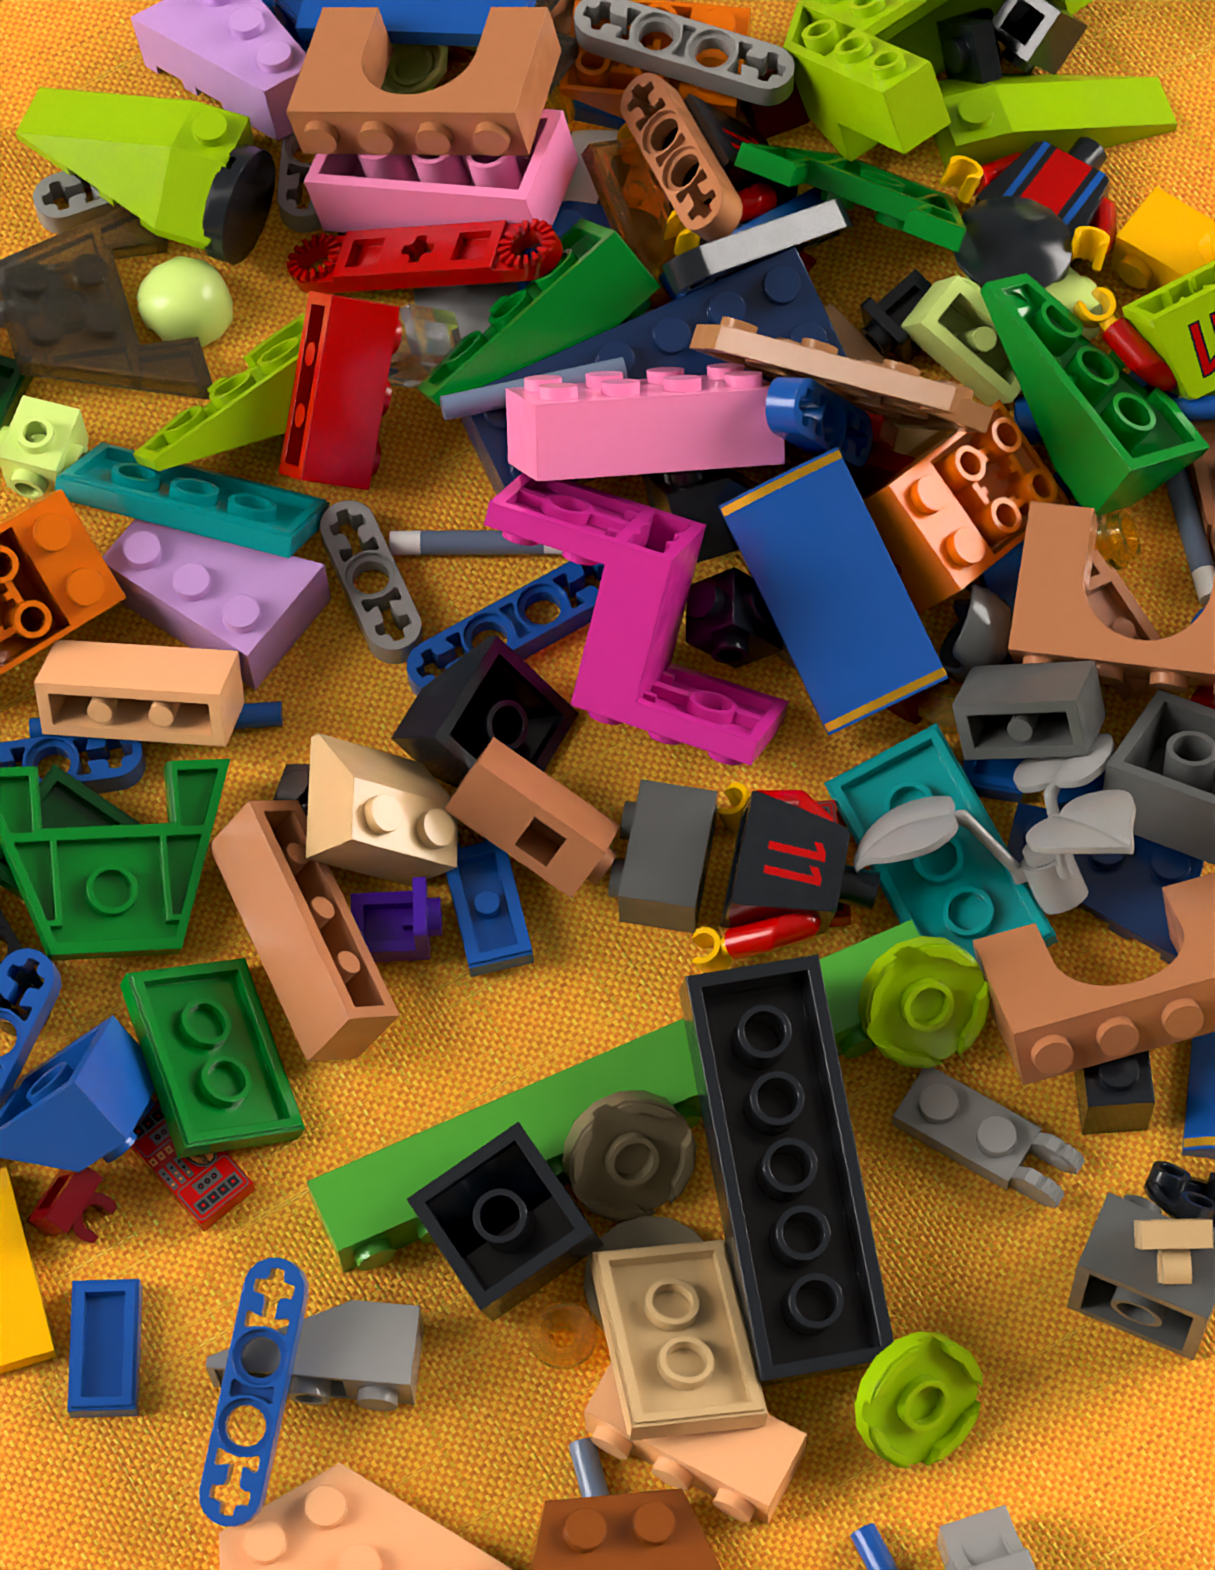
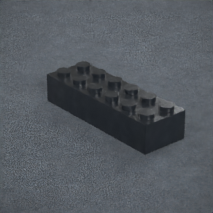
[679,954,894,1387]

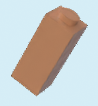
[444,737,620,898]

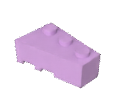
[130,0,306,141]
[102,519,331,690]

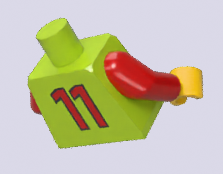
[1073,230,1215,400]

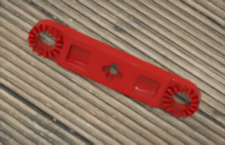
[286,218,563,293]

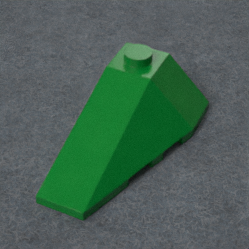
[417,218,661,406]
[980,273,1210,517]

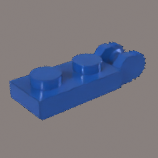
[445,830,534,977]

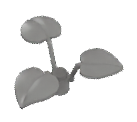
[853,733,1136,915]

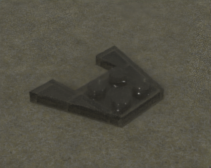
[0,207,213,400]

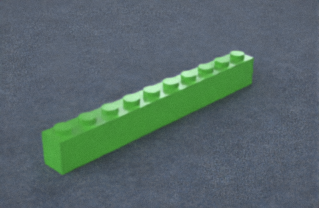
[307,919,920,1273]

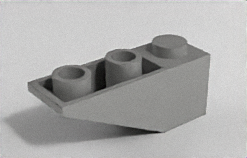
[206,1300,424,1411]

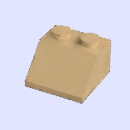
[306,733,458,886]

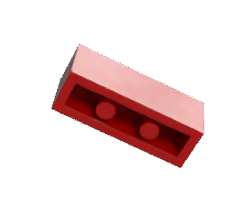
[279,290,402,490]

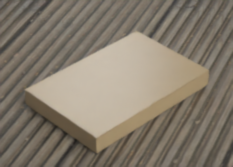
[590,1239,768,1441]

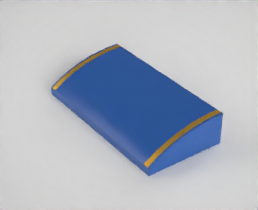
[718,447,948,736]

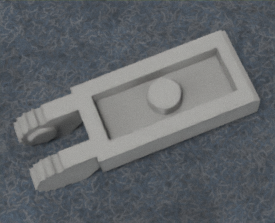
[892,1067,1085,1208]

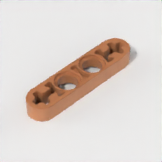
[620,72,743,242]

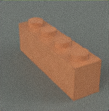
[208,800,400,1062]

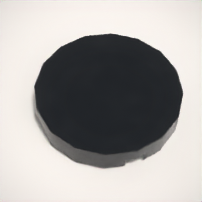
[202,144,275,265]

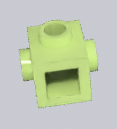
[0,395,89,500]

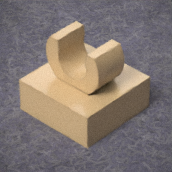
[1134,1219,1213,1284]

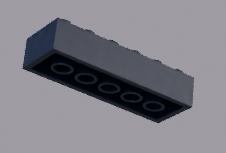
[461,246,847,495]

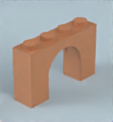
[286,7,561,156]
[1008,501,1215,695]
[972,873,1215,1085]

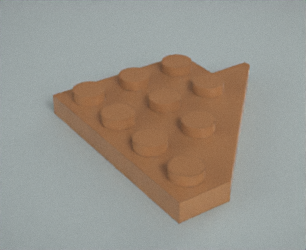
[689,317,994,433]

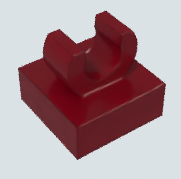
[26,1167,117,1244]

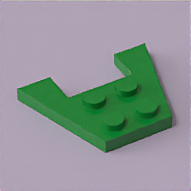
[734,142,967,252]
[0,758,231,961]

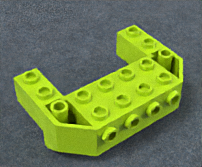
[783,0,1094,162]

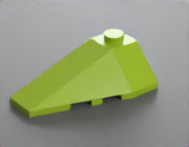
[933,73,1177,187]
[16,87,254,250]
[132,313,305,471]

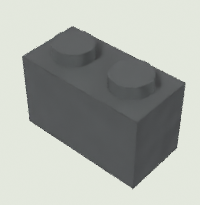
[952,660,1107,760]
[608,779,717,933]

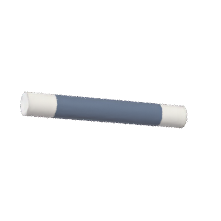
[1165,467,1215,605]
[389,530,562,555]

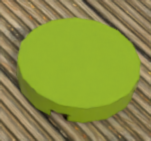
[858,936,991,1068]
[854,1331,983,1468]

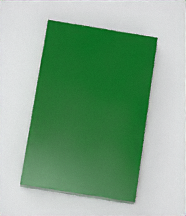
[120,958,305,1158]

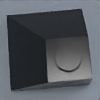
[391,636,579,788]

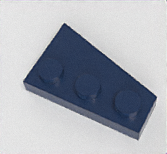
[1007,802,1204,964]

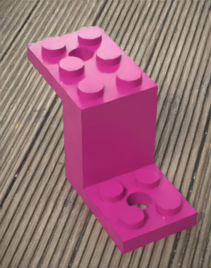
[484,473,789,765]

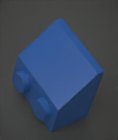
[0,1015,155,1172]

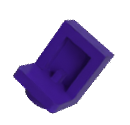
[351,876,442,962]

